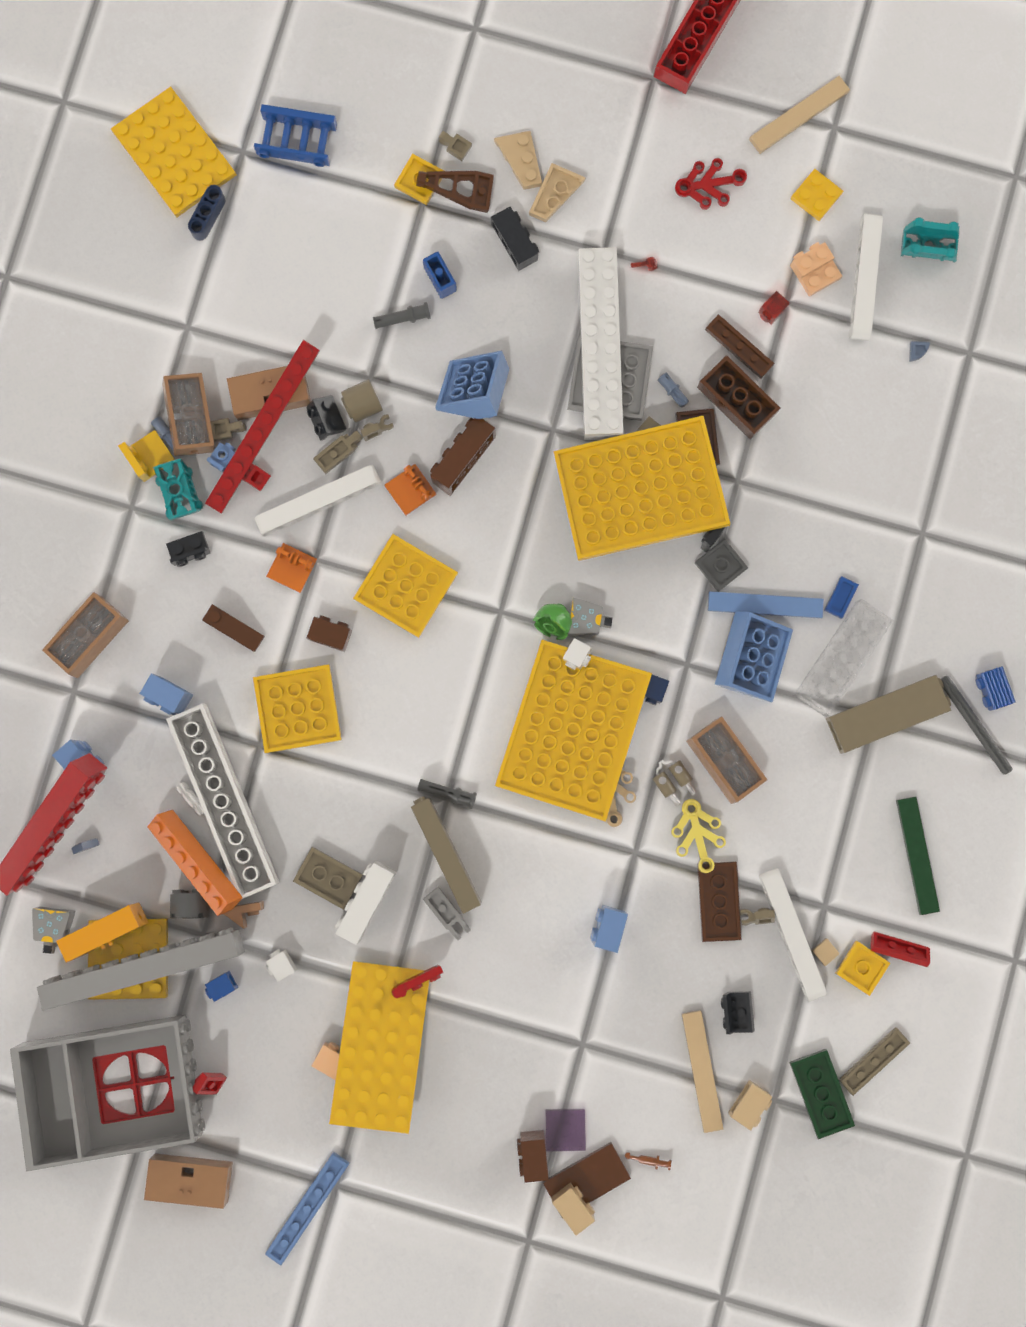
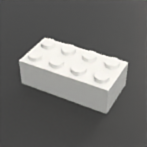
[335,861,397,945]

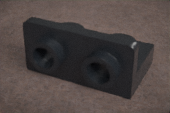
[701,527,725,553]
[166,531,211,567]

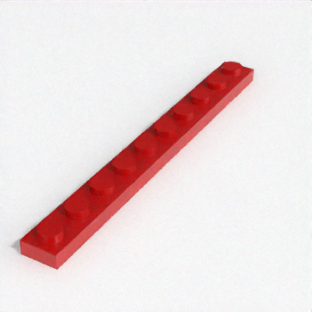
[205,340,320,514]

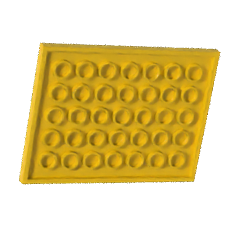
[554,416,731,561]
[495,640,652,822]

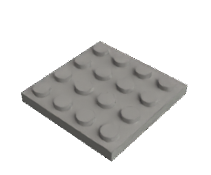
[567,335,653,421]

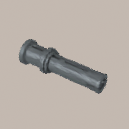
[373,302,431,329]
[417,779,477,809]

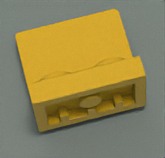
[118,430,175,482]

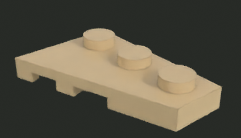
[494,131,542,190]
[529,163,586,222]

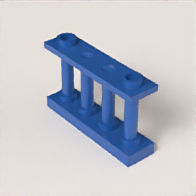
[254,104,337,167]

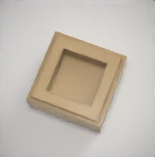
[811,938,840,966]

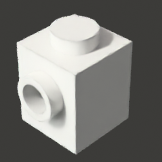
[563,638,592,670]
[266,949,297,982]

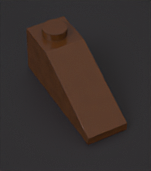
[202,604,265,652]

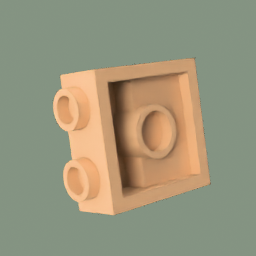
[790,242,842,297]

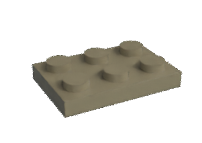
[293,847,363,910]

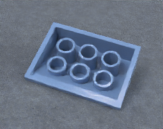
[435,351,509,419]
[715,611,793,702]

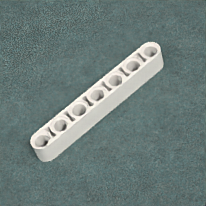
[849,213,883,341]
[254,465,382,536]
[759,868,827,1002]

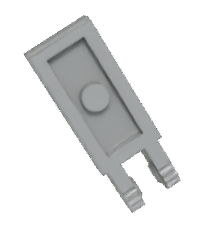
[423,887,471,940]

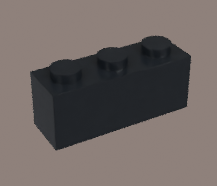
[491,206,539,271]

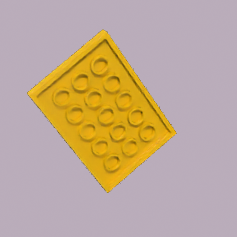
[111,86,237,218]

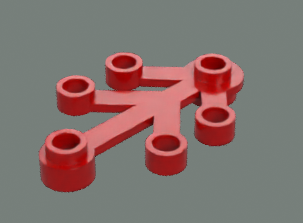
[675,158,747,210]

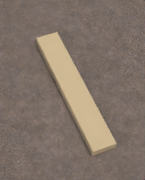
[749,76,850,154]
[681,1010,724,1133]

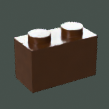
[306,615,352,652]

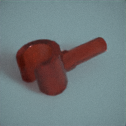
[631,257,658,271]

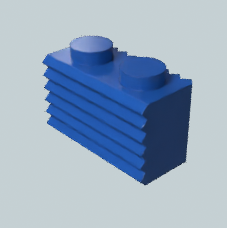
[423,252,457,299]
[975,666,1016,711]

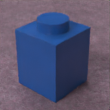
[205,971,239,1002]

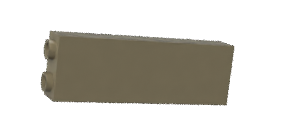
[825,675,952,754]
[411,796,482,914]

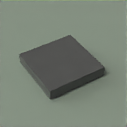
[695,539,748,592]

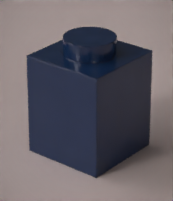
[645,675,669,705]

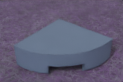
[909,341,930,362]
[71,838,100,854]

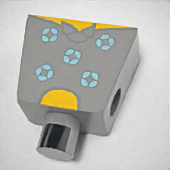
[568,598,613,636]
[32,907,75,954]

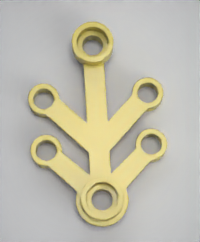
[671,799,726,873]

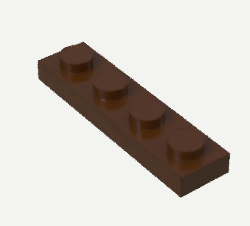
[705,314,775,379]

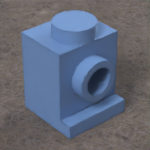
[207,442,236,472]

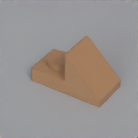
[224,901,264,929]

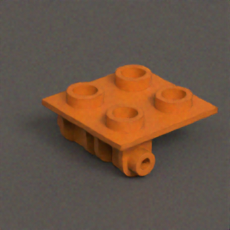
[384,464,437,516]
[266,543,317,593]

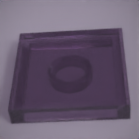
[545,1109,586,1151]

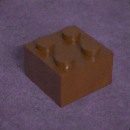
[517,1130,549,1183]

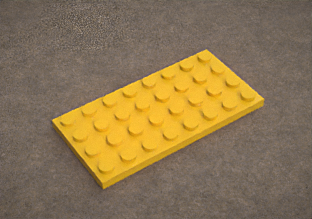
[329,961,429,1134]

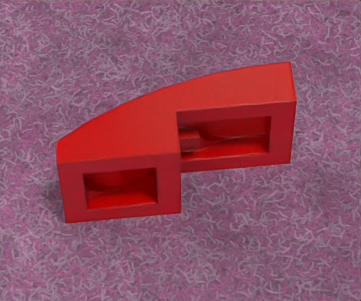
[243,464,271,491]

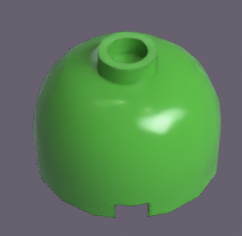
[533,604,572,640]

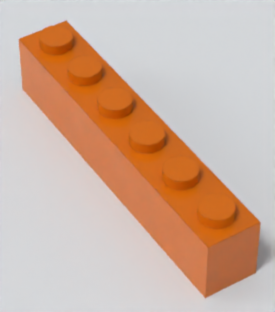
[147,809,243,916]

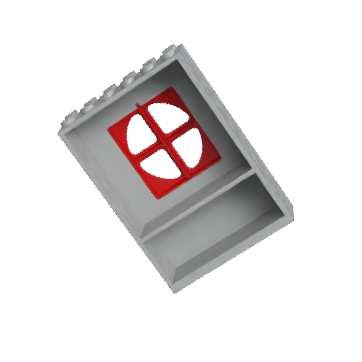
[10,1015,205,1172]

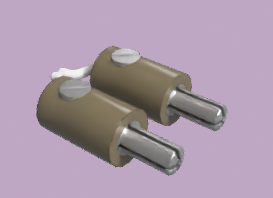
[652,760,697,806]

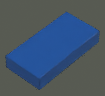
[824,576,859,619]

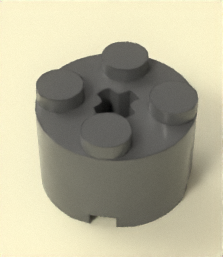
[170,889,210,919]

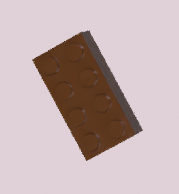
[697,355,781,440]
[430,418,496,496]

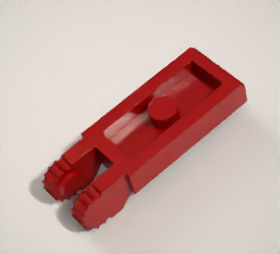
[391,964,444,999]

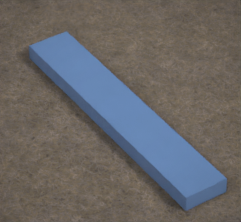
[708,591,824,618]
[265,1152,349,1265]

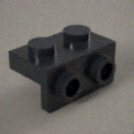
[306,395,347,441]
[721,991,755,1035]

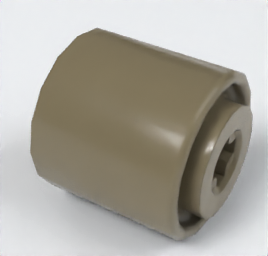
[341,379,383,423]

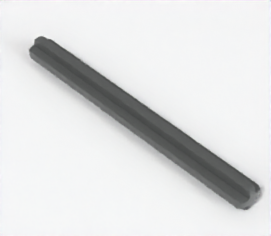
[941,676,1013,775]

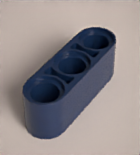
[188,185,226,241]

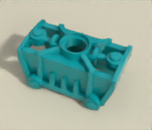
[901,217,960,263]
[153,459,203,521]

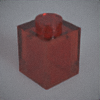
[758,291,790,325]

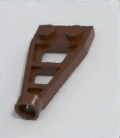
[416,171,494,213]

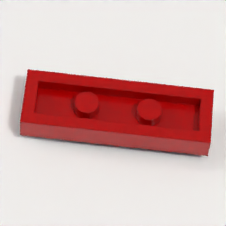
[871,931,930,967]

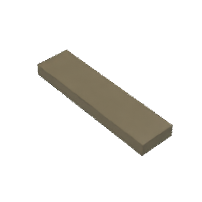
[838,1027,910,1096]

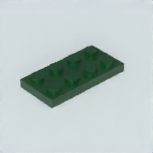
[789,1049,855,1140]

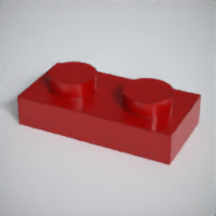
[193,1072,227,1095]

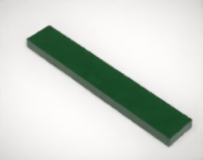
[896,797,940,915]

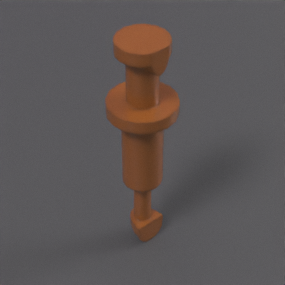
[625,1153,672,1170]

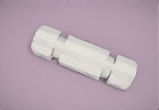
[176,782,204,815]

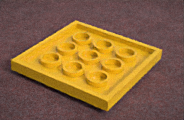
[353,534,458,638]
[253,664,342,753]
[88,918,168,1000]

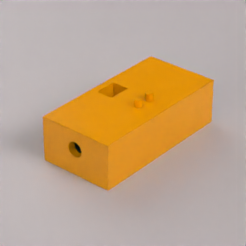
[56,902,149,963]

